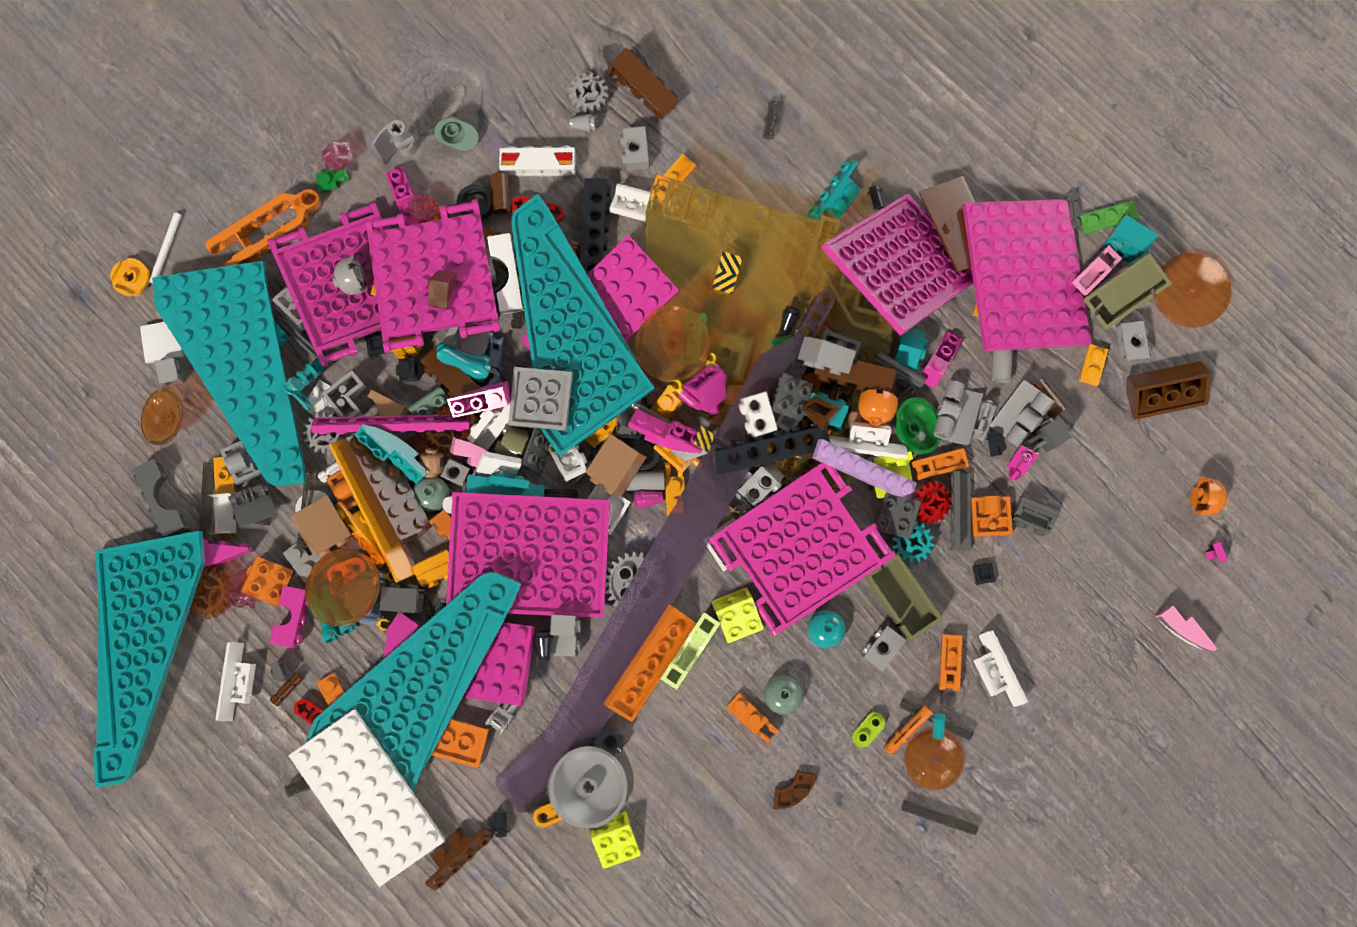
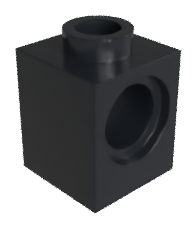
[593,726,626,756]

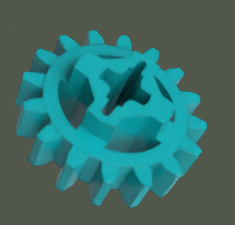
[891,521,935,564]

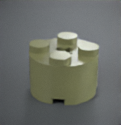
[495,424,533,467]

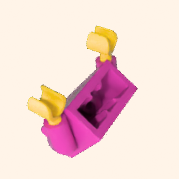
[667,353,727,415]

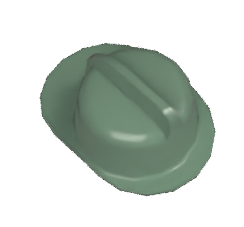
[434,116,479,151]

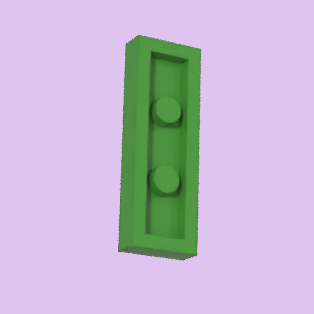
[1079,201,1139,235]

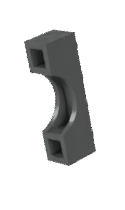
[133,459,190,538]

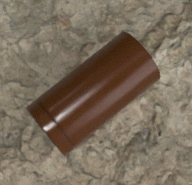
[490,172,511,214]
[1033,378,1067,418]

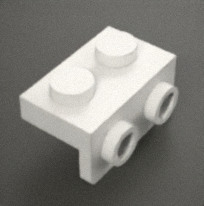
[610,184,653,222]
[550,445,587,481]

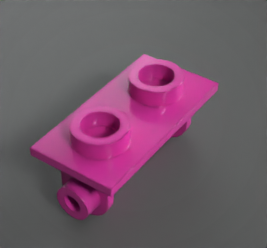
[1006,445,1039,481]

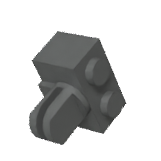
[1022,417,1072,453]

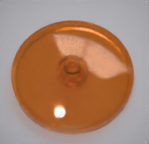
[1153,253,1231,328]
[635,305,712,383]
[305,548,380,627]

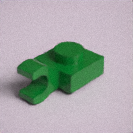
[315,169,350,193]

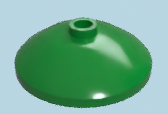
[894,398,941,454]

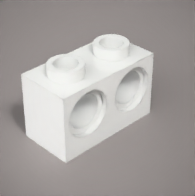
[739,392,777,437]

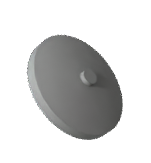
[548,746,627,828]

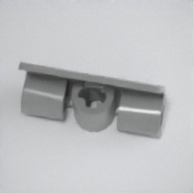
[373,120,416,165]
[933,380,983,445]
[990,380,1055,448]

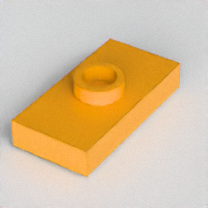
[213,457,237,494]

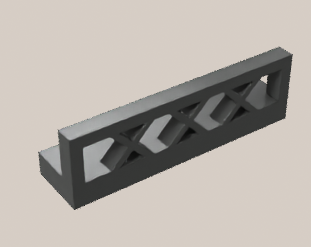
[950,471,971,551]

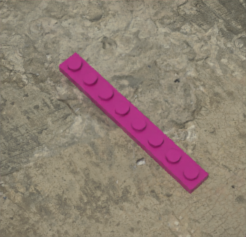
[311,414,470,435]

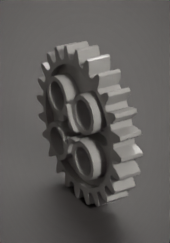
[605,551,667,615]

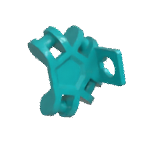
[283,359,325,410]

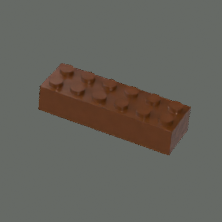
[338,435,432,548]

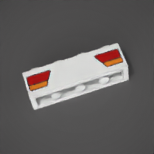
[500,146,576,176]

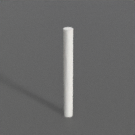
[149,213,181,284]

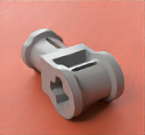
[485,703,518,735]

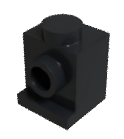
[396,358,419,382]

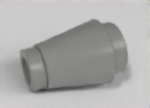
[569,114,598,132]

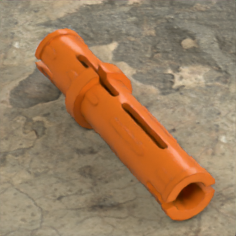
[883,705,934,756]

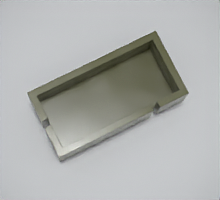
[1083,250,1172,330]
[863,554,943,642]

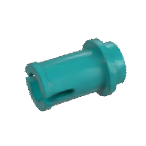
[931,713,947,739]

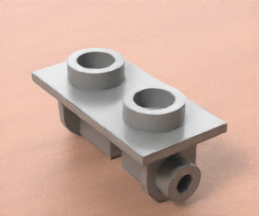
[972,400,997,441]

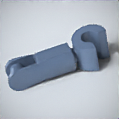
[485,336,505,385]

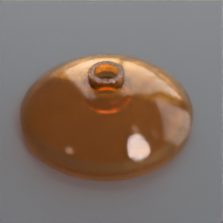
[141,388,184,446]
[904,730,964,790]

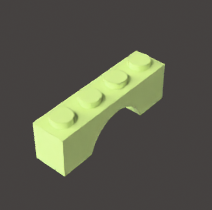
[661,613,720,690]

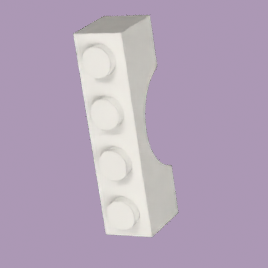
[487,233,524,315]

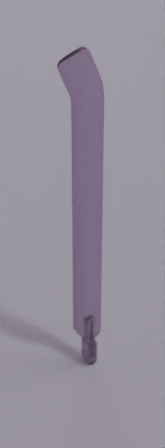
[496,290,835,813]

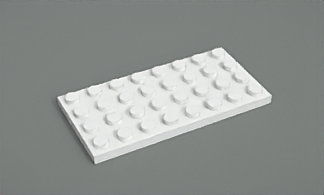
[288,709,445,887]

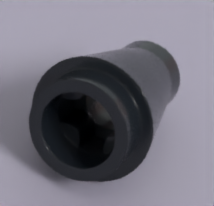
[779,306,800,335]
[534,630,553,660]

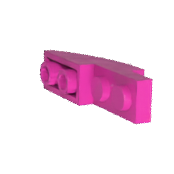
[385,166,424,226]
[628,409,703,453]

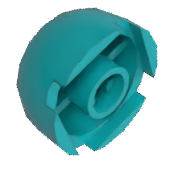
[806,610,846,649]

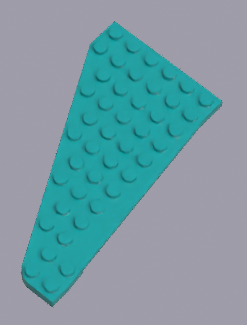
[512,194,655,457]
[152,261,307,487]
[94,531,205,788]
[305,572,522,792]

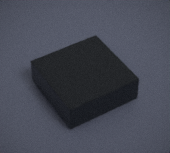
[366,334,388,357]
[972,563,996,585]

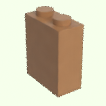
[585,434,647,496]
[290,495,351,557]

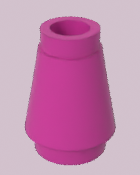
[634,490,663,509]

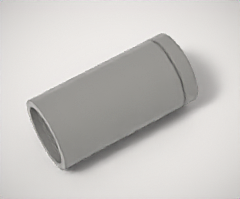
[992,350,1013,383]
[626,471,665,491]

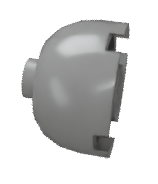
[332,255,368,295]

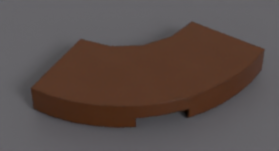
[773,771,817,809]

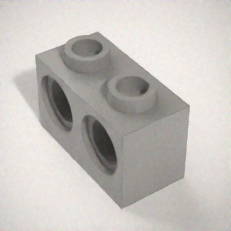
[738,463,784,507]

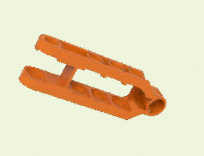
[205,190,322,267]

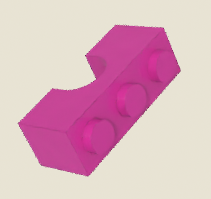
[269,586,312,649]

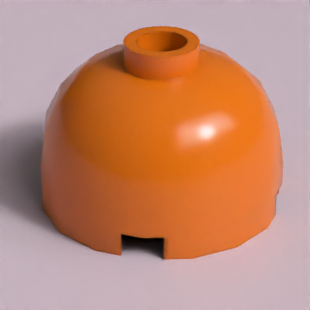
[858,390,898,426]
[1190,477,1228,516]

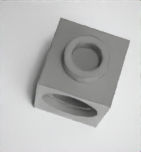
[155,356,184,388]
[441,459,473,487]

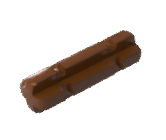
[270,672,303,706]

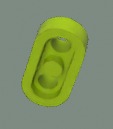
[852,712,885,747]

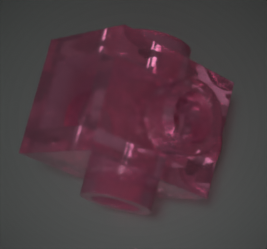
[321,142,353,171]

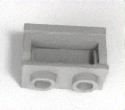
[272,287,305,332]

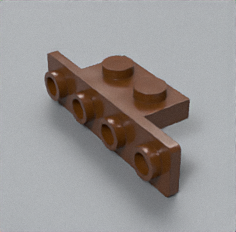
[425,827,494,891]

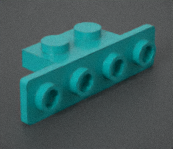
[806,160,860,222]
[465,473,544,497]

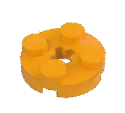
[110,258,151,297]

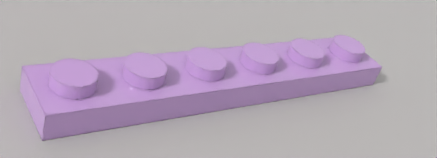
[812,439,916,499]

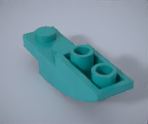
[355,425,428,484]

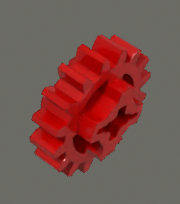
[911,481,952,524]

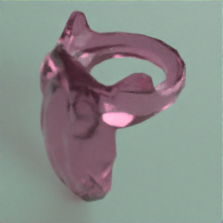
[227,568,256,609]

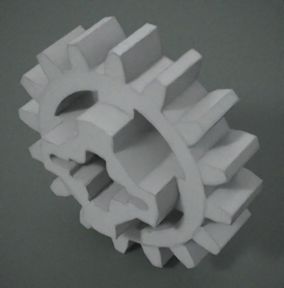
[568,73,608,114]
[303,412,346,455]

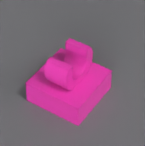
[1205,542,1228,563]

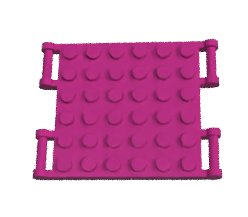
[365,199,500,353]
[267,201,387,367]
[707,463,896,637]

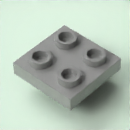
[220,441,261,485]

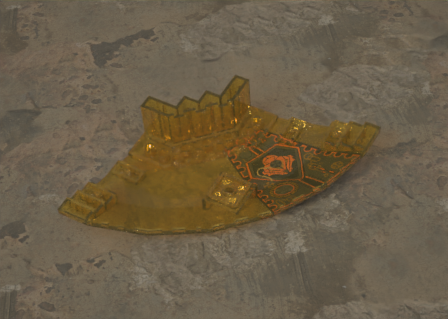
[645,174,895,504]

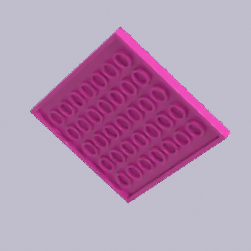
[821,194,974,335]
[962,199,1092,352]
[446,492,610,618]

